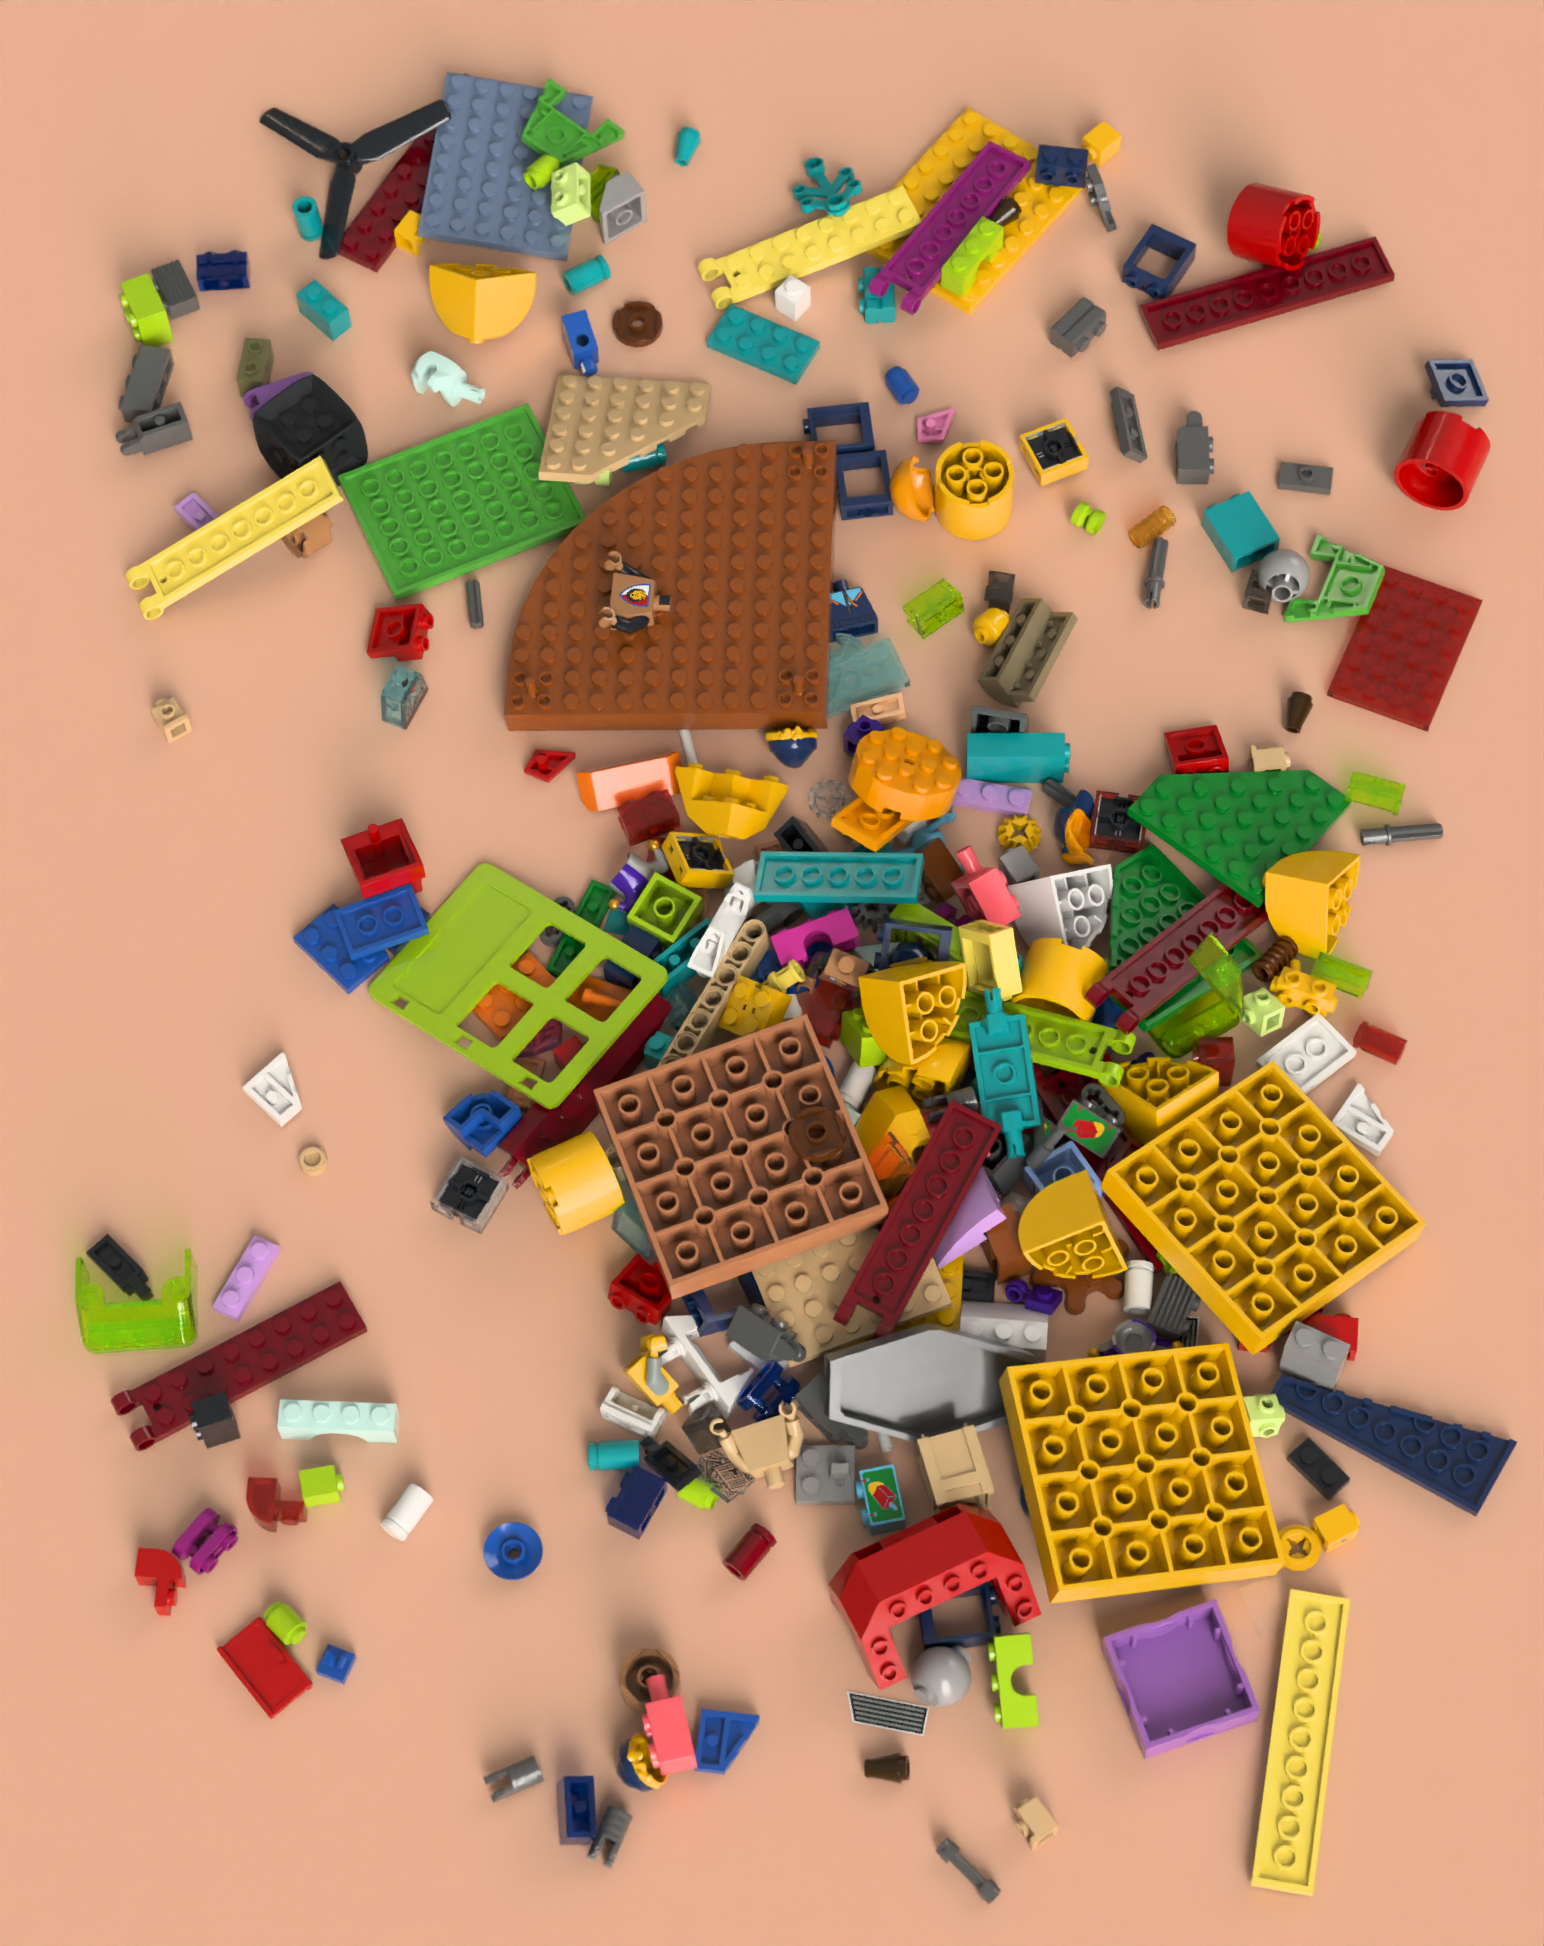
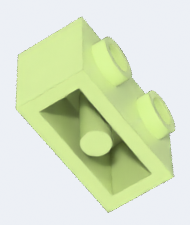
[550,162,591,226]

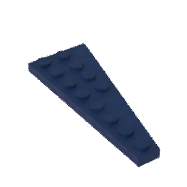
[1271,1375,1517,1517]

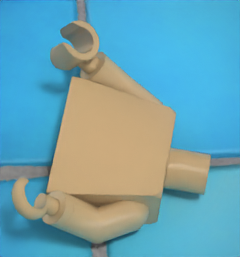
[709,1399,804,1489]

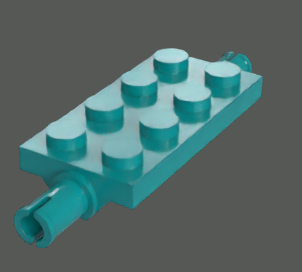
[969,988,1042,1159]

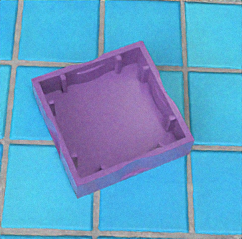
[1101,1599,1260,1759]

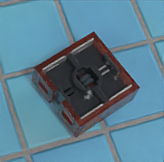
[1089,790,1146,854]

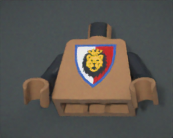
[598,551,672,634]
[796,948,877,1008]

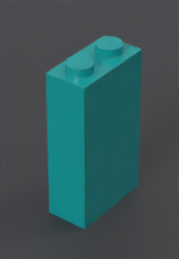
[966,733,1070,783]

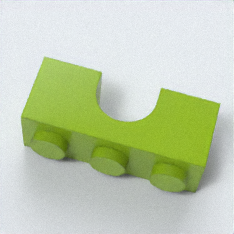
[941,216,1004,298]
[988,1632,1039,1729]

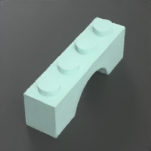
[277,1399,400,1443]

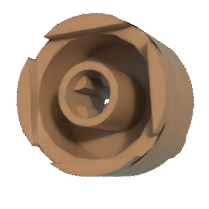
[282,513,333,559]
[619,1648,681,1715]

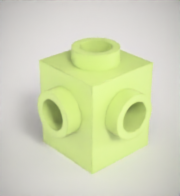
[1239,987,1285,1037]
[1243,1394,1285,1438]

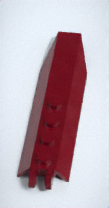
[498,993,673,1189]

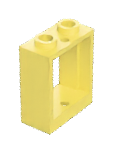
[958,919,1022,1002]

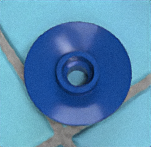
[484,1522,543,1580]

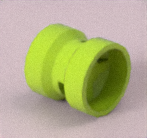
[1070,501,1106,536]

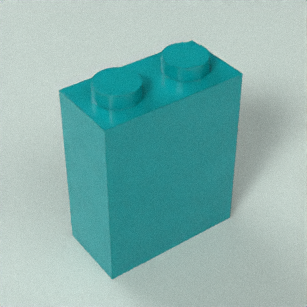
[1201,491,1280,572]

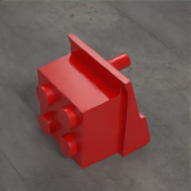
[340,818,426,899]

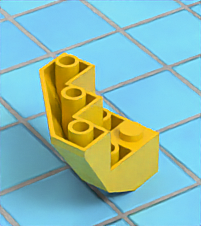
[675,763,789,840]
[855,1085,931,1181]

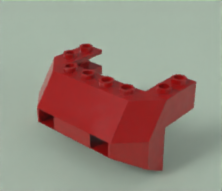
[828,1504,1041,1690]

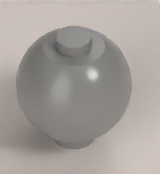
[1257,549,1310,602]
[911,1645,971,1707]

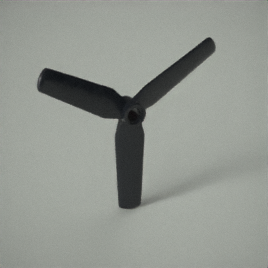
[259,99,451,259]

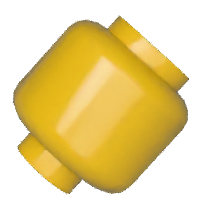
[973,607,1011,647]

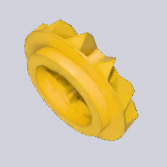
[998,813,1041,852]
[1278,1525,1321,1572]

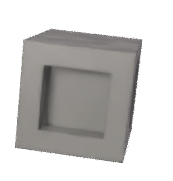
[999,845,1040,885]

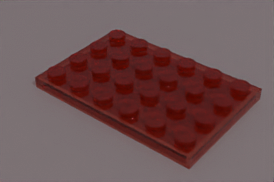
[1327,565,1483,732]

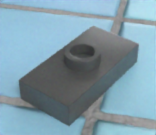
[1278,462,1333,495]

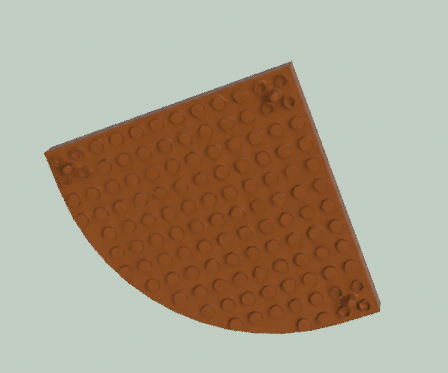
[504,441,837,731]

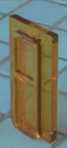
[868,1131,917,1203]

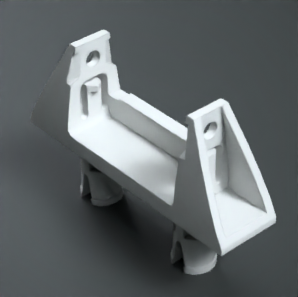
[687,882,755,978]
[658,1315,754,1419]

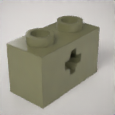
[237,338,274,399]

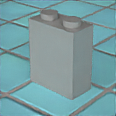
[1278,1321,1350,1391]

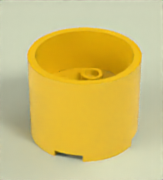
[935,440,1014,540]
[1010,938,1108,1023]
[527,1130,625,1235]

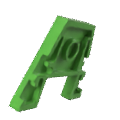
[521,78,625,169]
[1284,535,1385,622]

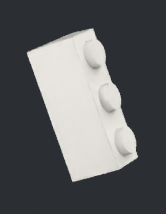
[960,1300,1048,1362]

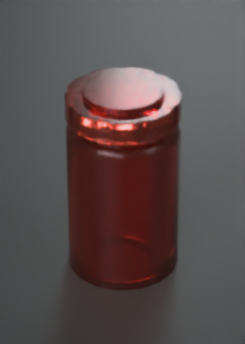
[1352,1021,1408,1066]

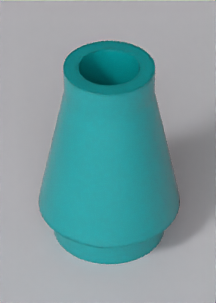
[674,127,701,166]

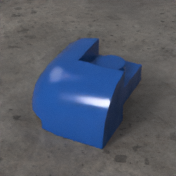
[443,1090,522,1158]

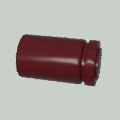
[722,1523,777,1581]

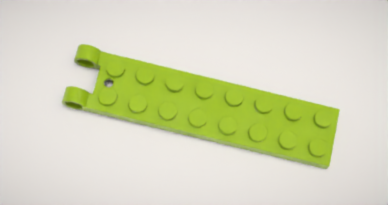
[945,990,1136,1087]

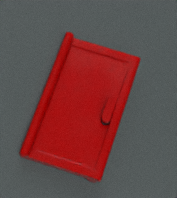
[216,1616,313,1719]

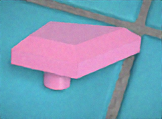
[917,408,955,443]

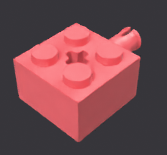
[951,845,1021,925]
[642,1675,698,1776]

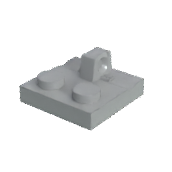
[796,1445,855,1505]

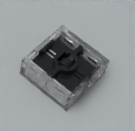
[430,1155,509,1234]

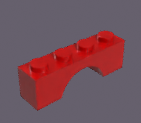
[1238,1311,1359,1361]

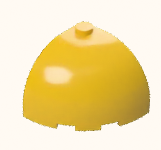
[429,263,536,343]
[1263,850,1360,960]
[858,961,967,1065]
[871,1037,974,1110]
[1098,1057,1219,1145]
[1018,1170,1128,1279]

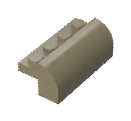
[977,598,1078,708]

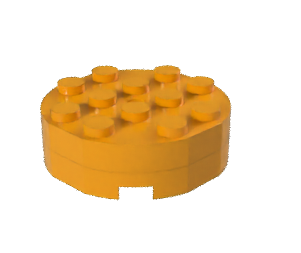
[848,727,962,821]

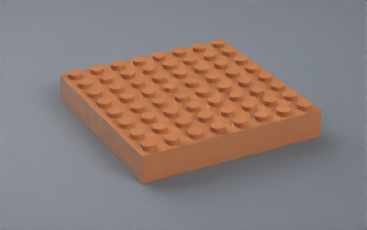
[593,1014,889,1300]

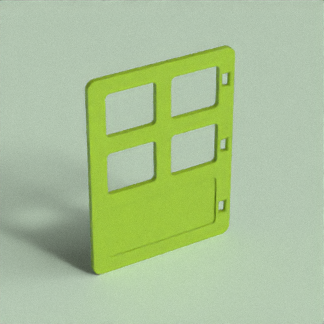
[368,863,668,1109]

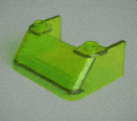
[1147,933,1245,1058]
[75,1249,198,1354]

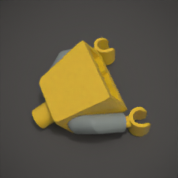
[621,1334,684,1414]

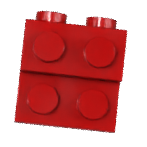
[366,603,434,662]
[1164,725,1229,774]
[607,1250,674,1326]

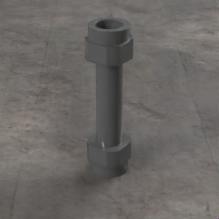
[936,1838,1001,1904]

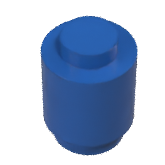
[884,366,919,404]

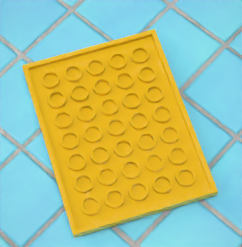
[866,108,1086,315]

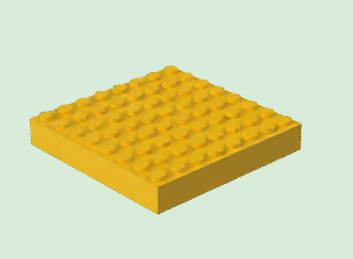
[1100,1061,1426,1355]
[999,1343,1286,1604]

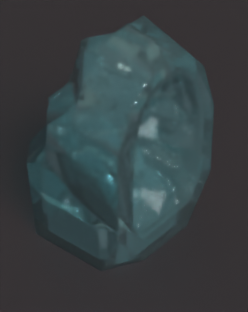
[667,982,698,1031]

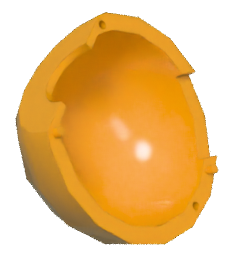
[889,455,935,522]

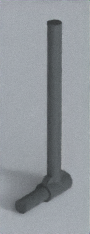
[1026,1063,1068,1169]

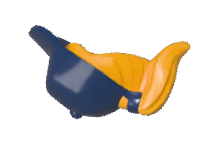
[1054,789,1095,866]

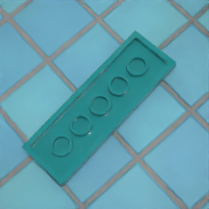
[753,851,925,904]

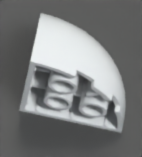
[1007,864,1113,950]

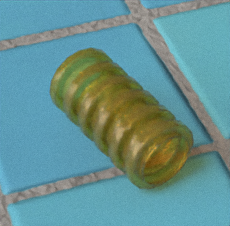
[1128,505,1176,549]

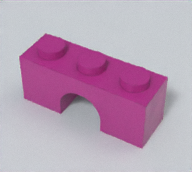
[770,908,862,969]

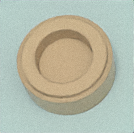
[298,1146,328,1176]

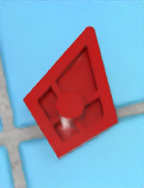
[524,749,576,783]

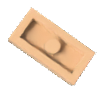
[850,692,907,725]

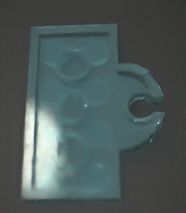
[828,633,910,718]

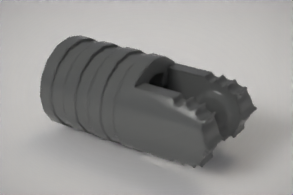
[922,1086,978,1123]
[483,1755,544,1803]
[587,1806,632,1869]

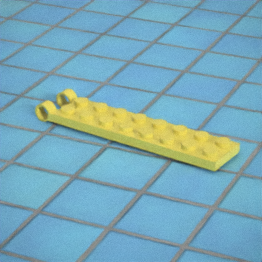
[697,186,922,310]
[125,456,344,620]

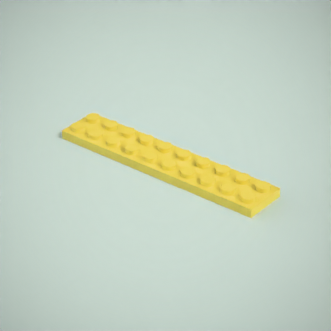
[1251,1589,1350,1896]

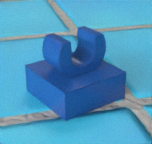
[316,1644,356,1685]

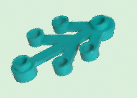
[792,157,862,217]

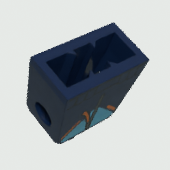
[831,580,878,643]

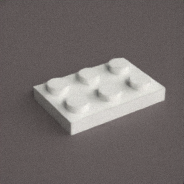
[1255,1013,1357,1095]

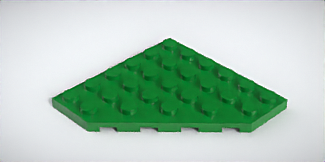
[1127,770,1353,908]
[1108,844,1263,1033]

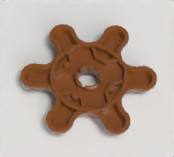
[1029,1239,1129,1315]

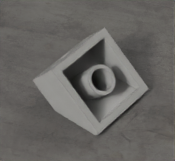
[599,171,647,244]

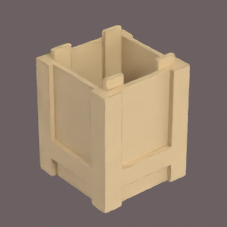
[916,1423,994,1515]

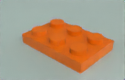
[471,952,556,1042]

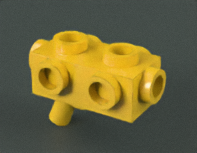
[1270,959,1339,1018]

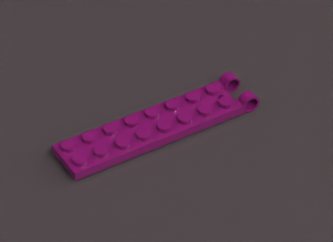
[868,141,1032,315]

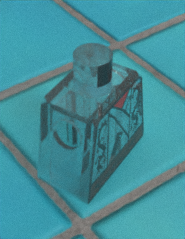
[381,665,428,730]

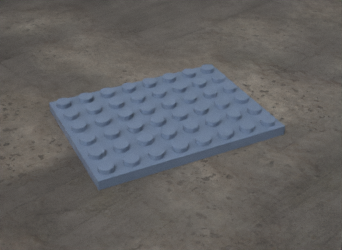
[418,72,593,261]

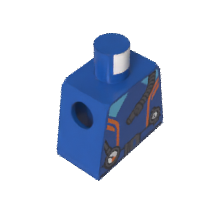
[561,309,599,376]

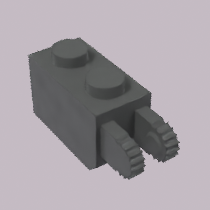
[115,402,193,456]
[1175,410,1214,484]
[725,1303,807,1362]
[794,1373,868,1450]

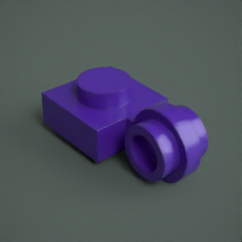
[1005,1279,1063,1315]

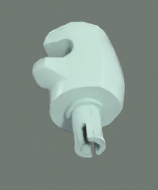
[411,351,485,407]

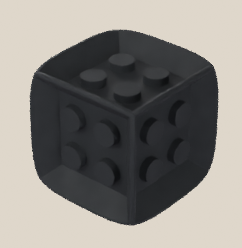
[253,375,368,487]

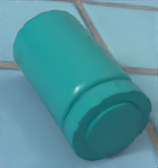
[292,196,323,241]
[561,255,611,296]
[621,443,666,473]
[587,1440,640,1470]

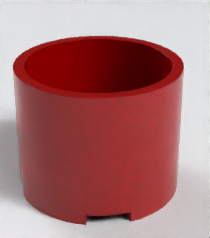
[1227,182,1320,271]
[1394,411,1491,511]

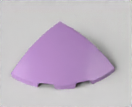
[933,1166,1007,1269]

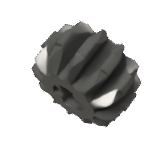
[850,903,897,933]

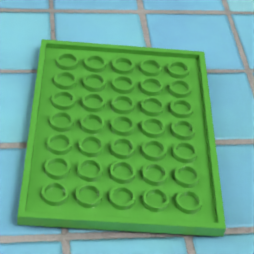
[337,403,586,601]

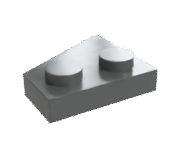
[1084,163,1117,232]

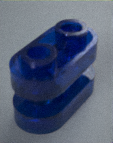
[736,1361,800,1422]

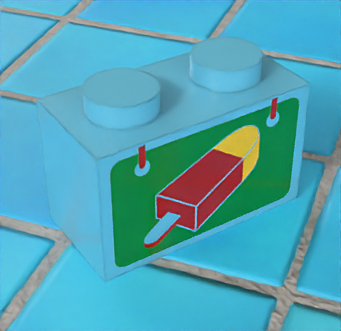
[854,1464,906,1535]

